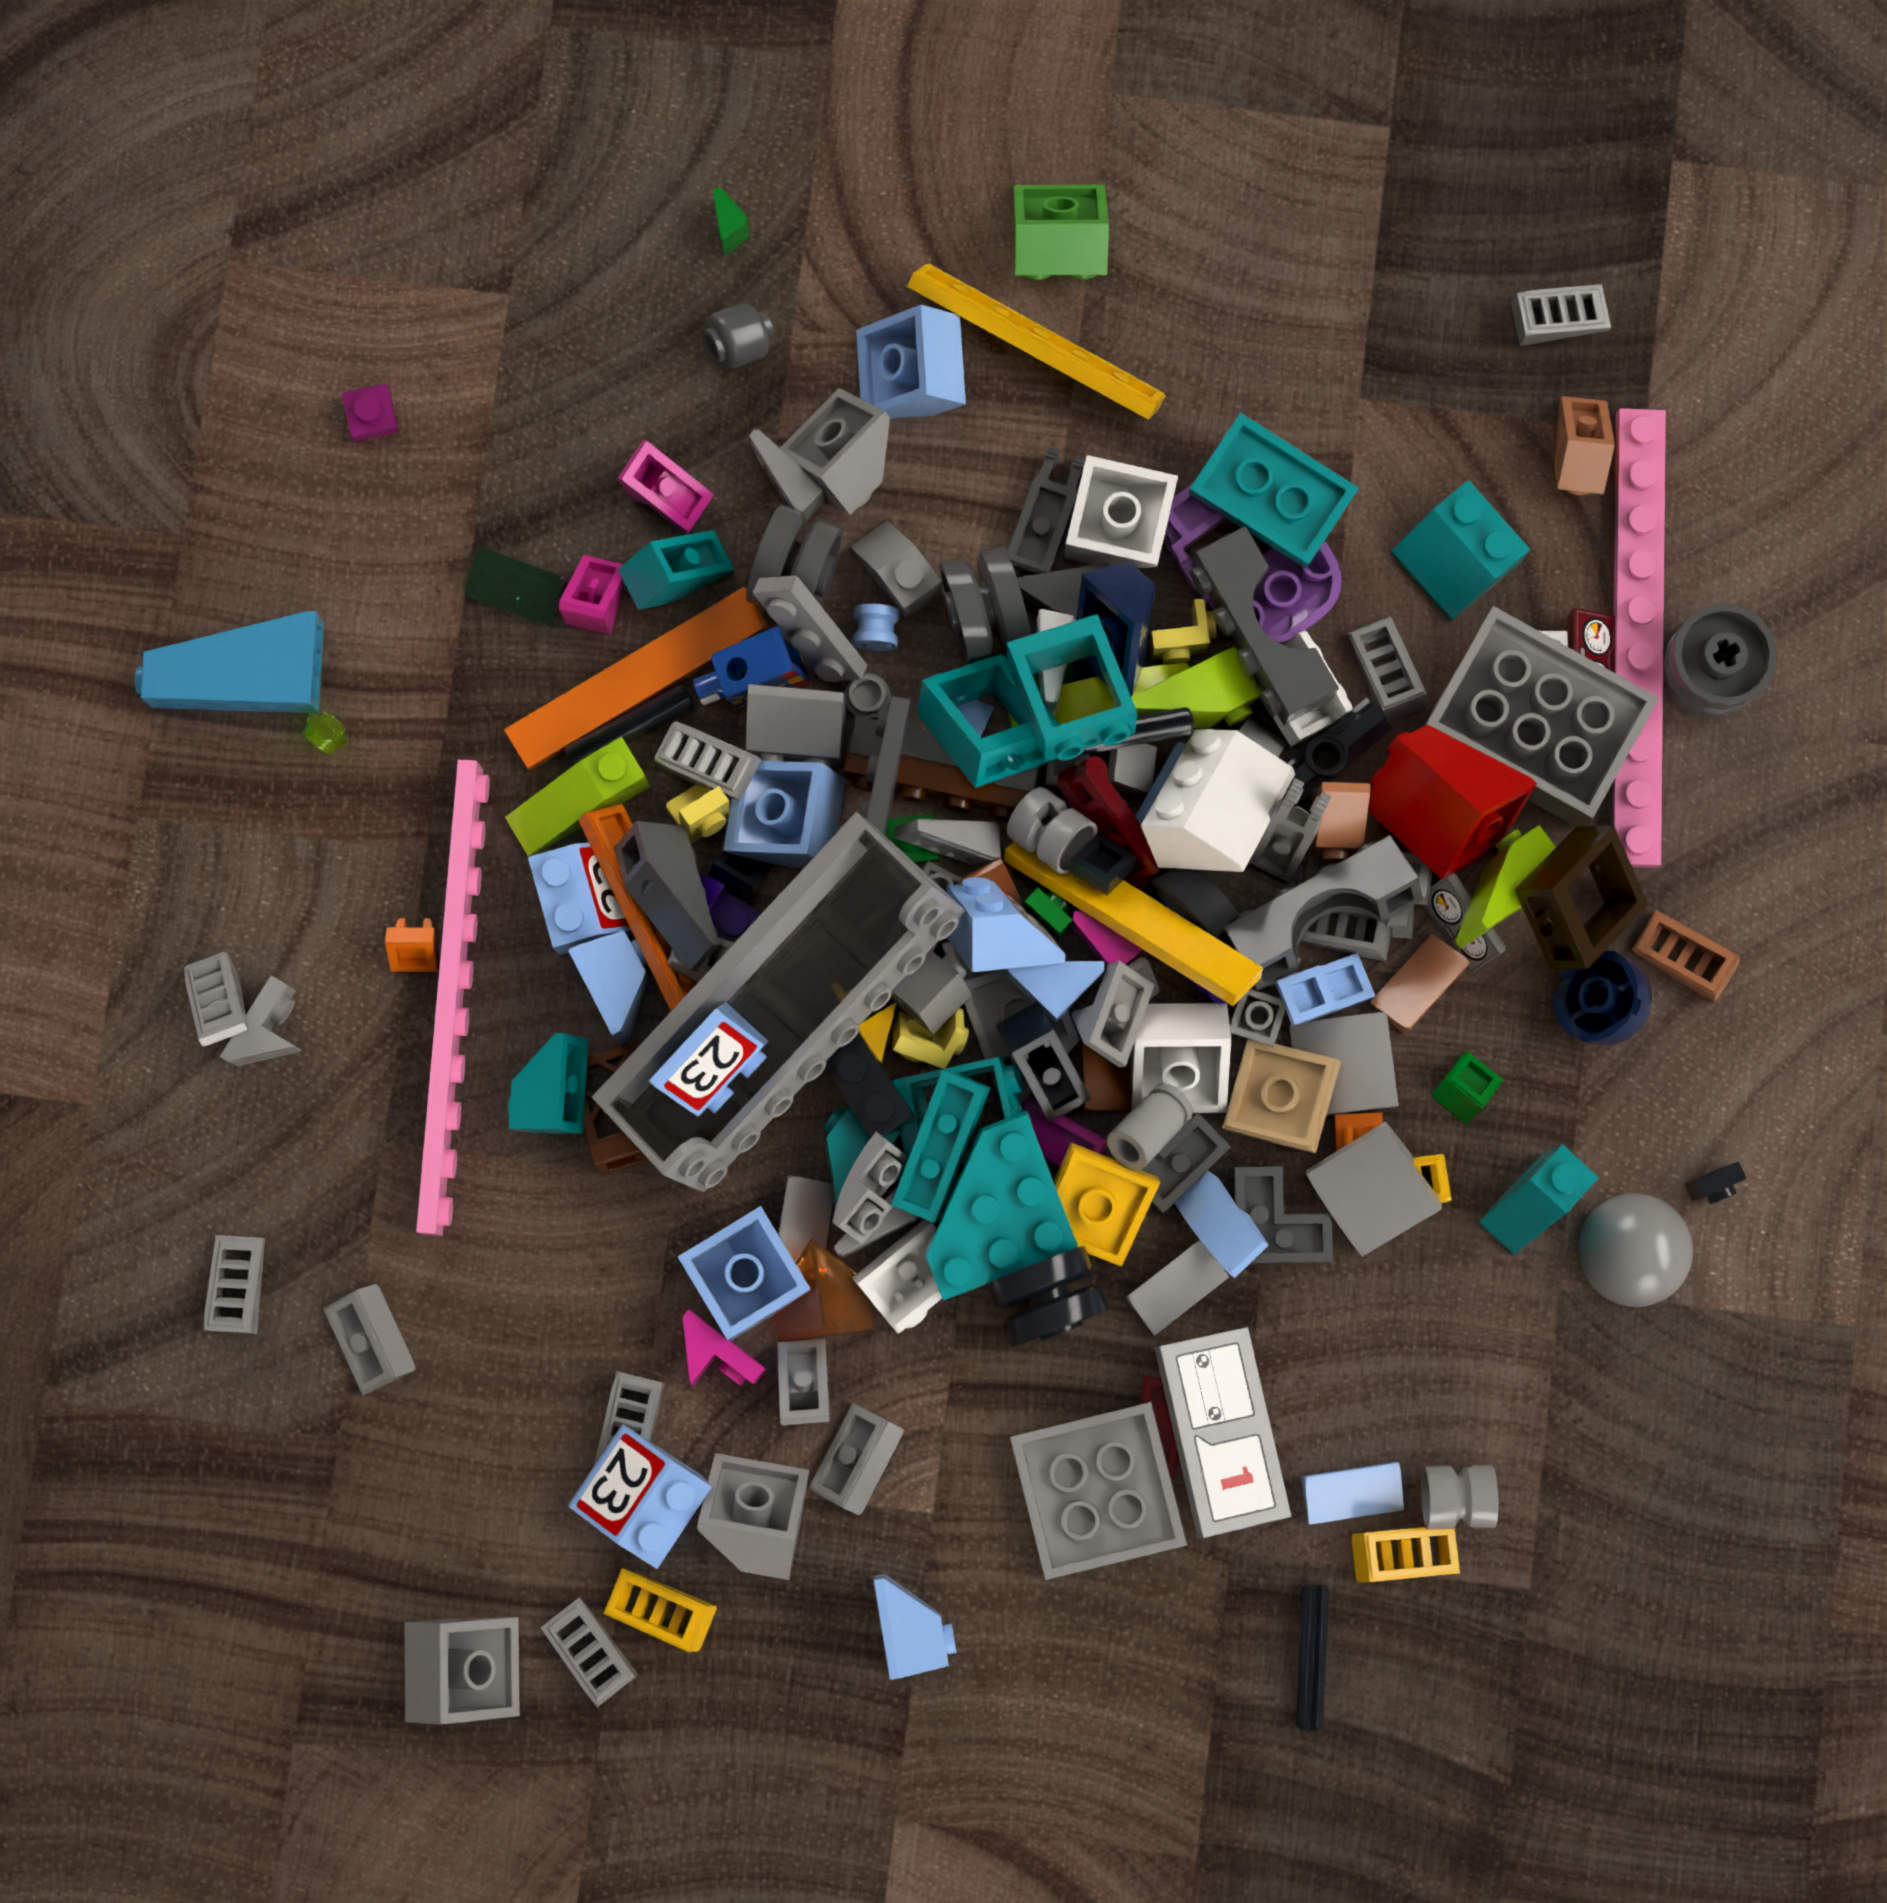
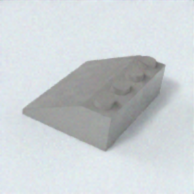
[1423,606,1659,827]

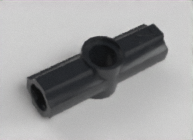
[1282,697,1392,807]

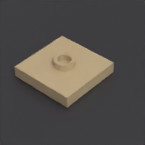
[1222,1039,1341,1154]

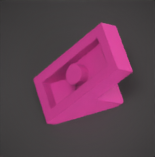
[617,440,714,533]
[683,1309,767,1386]

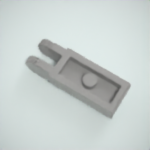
[1248,778,1332,883]

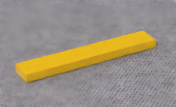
[907,263,1166,420]
[1004,842,1263,1006]

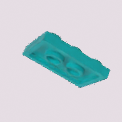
[1188,413,1359,569]

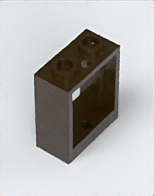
[1514,825,1648,969]

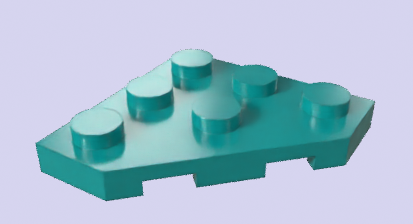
[924,1111,1078,1301]

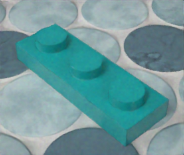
[891,1069,991,1223]

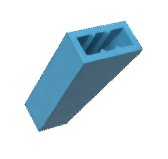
[135,611,324,713]

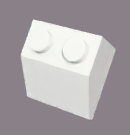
[1064,455,1178,568]
[1131,1003,1231,1113]

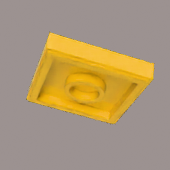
[1053,1143,1161,1267]

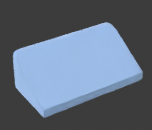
[1300,1462,1404,1525]

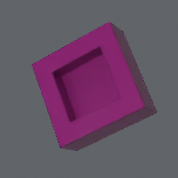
[342,383,399,442]

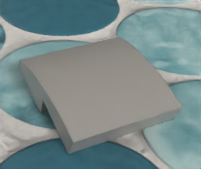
[1288,1012,1399,1116]
[1306,1121,1442,1257]

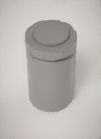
[1107,1083,1193,1170]

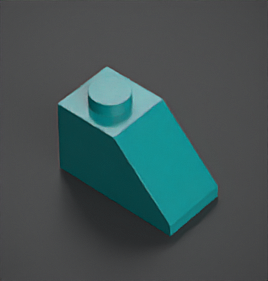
[618,530,734,610]
[507,1033,589,1134]
[823,1106,901,1208]

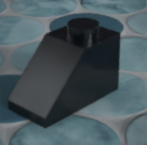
[995,1002,1091,1122]

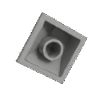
[780,388,890,515]
[697,1453,810,1580]

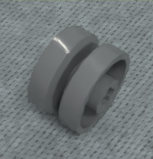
[746,505,844,608]
[939,545,1031,663]
[1663,603,1777,719]

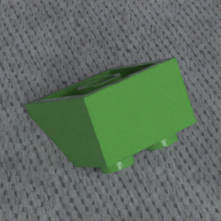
[1014,185,1109,280]

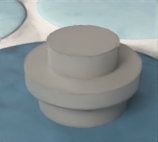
[844,673,891,719]

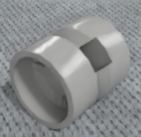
[1007,787,1097,874]
[1421,1465,1499,1530]

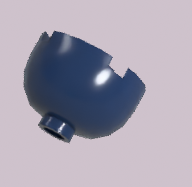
[1552,950,1652,1045]

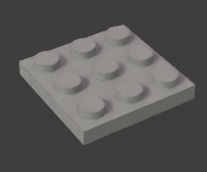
[1010,1402,1187,1580]

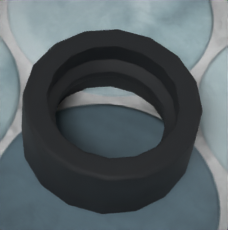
[1149,868,1239,939]

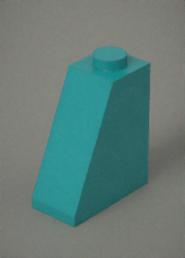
[1478,1144,1599,1255]

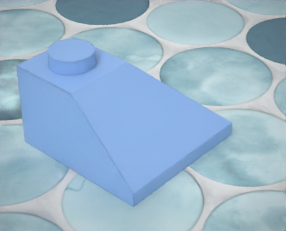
[568,930,650,1045]
[874,1574,957,1680]

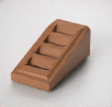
[1631,910,1740,1002]

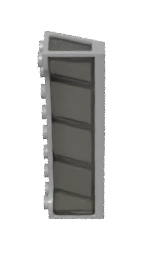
[592,812,965,1193]

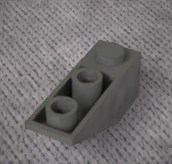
[614,821,719,971]

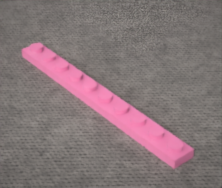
[1611,408,1666,868]
[416,759,490,1236]

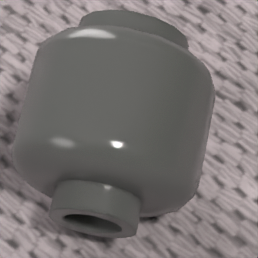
[701,302,773,370]

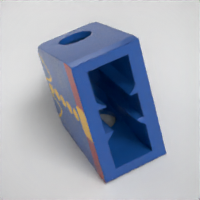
[693,626,811,708]

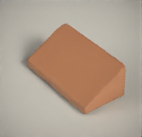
[1369,934,1471,1035]

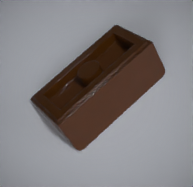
[1080,1036,1131,1113]

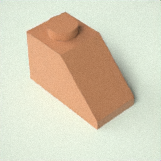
[1554,396,1615,495]
[1310,782,1370,863]

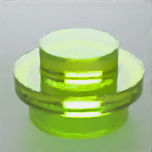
[302,712,348,755]

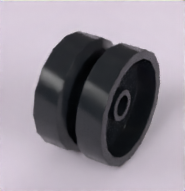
[987,1246,1109,1348]

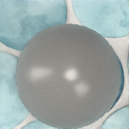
[1578,1193,1693,1307]

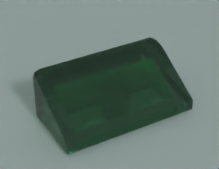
[464,546,568,628]

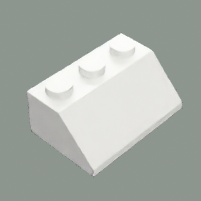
[1141,729,1295,872]

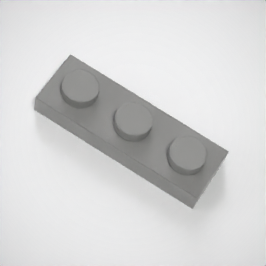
[753,575,868,682]

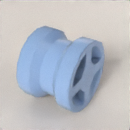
[852,604,900,651]

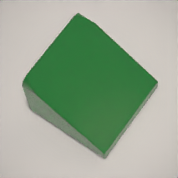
[713,187,750,256]
[1431,1050,1503,1124]

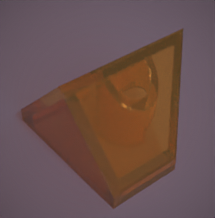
[775,1238,874,1342]

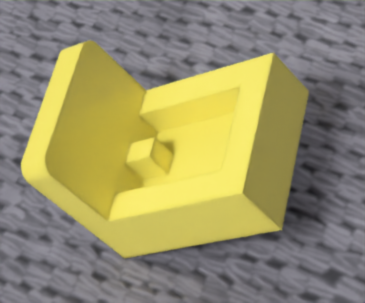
[1149,598,1216,664]
[666,784,730,844]
[892,1008,969,1069]

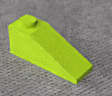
[1131,646,1261,729]
[505,736,650,857]
[1455,825,1556,949]

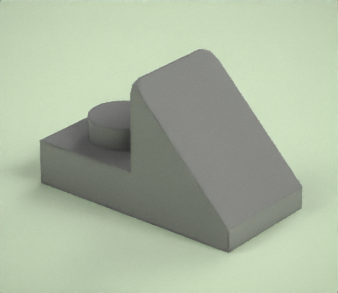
[1072,961,1155,1068]
[219,975,301,1066]
[777,1338,831,1425]

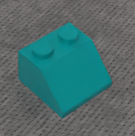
[1391,480,1531,622]

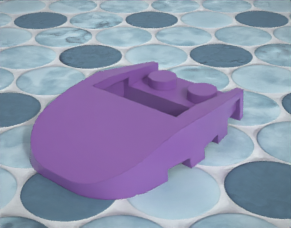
[1163,482,1342,644]

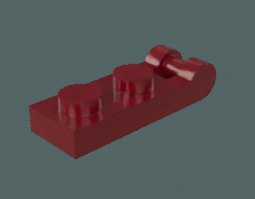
[1057,756,1162,884]

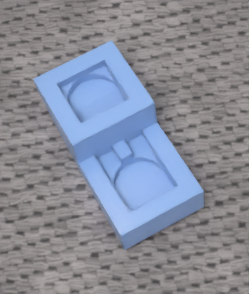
[1275,953,1375,1027]
[1174,1170,1269,1278]

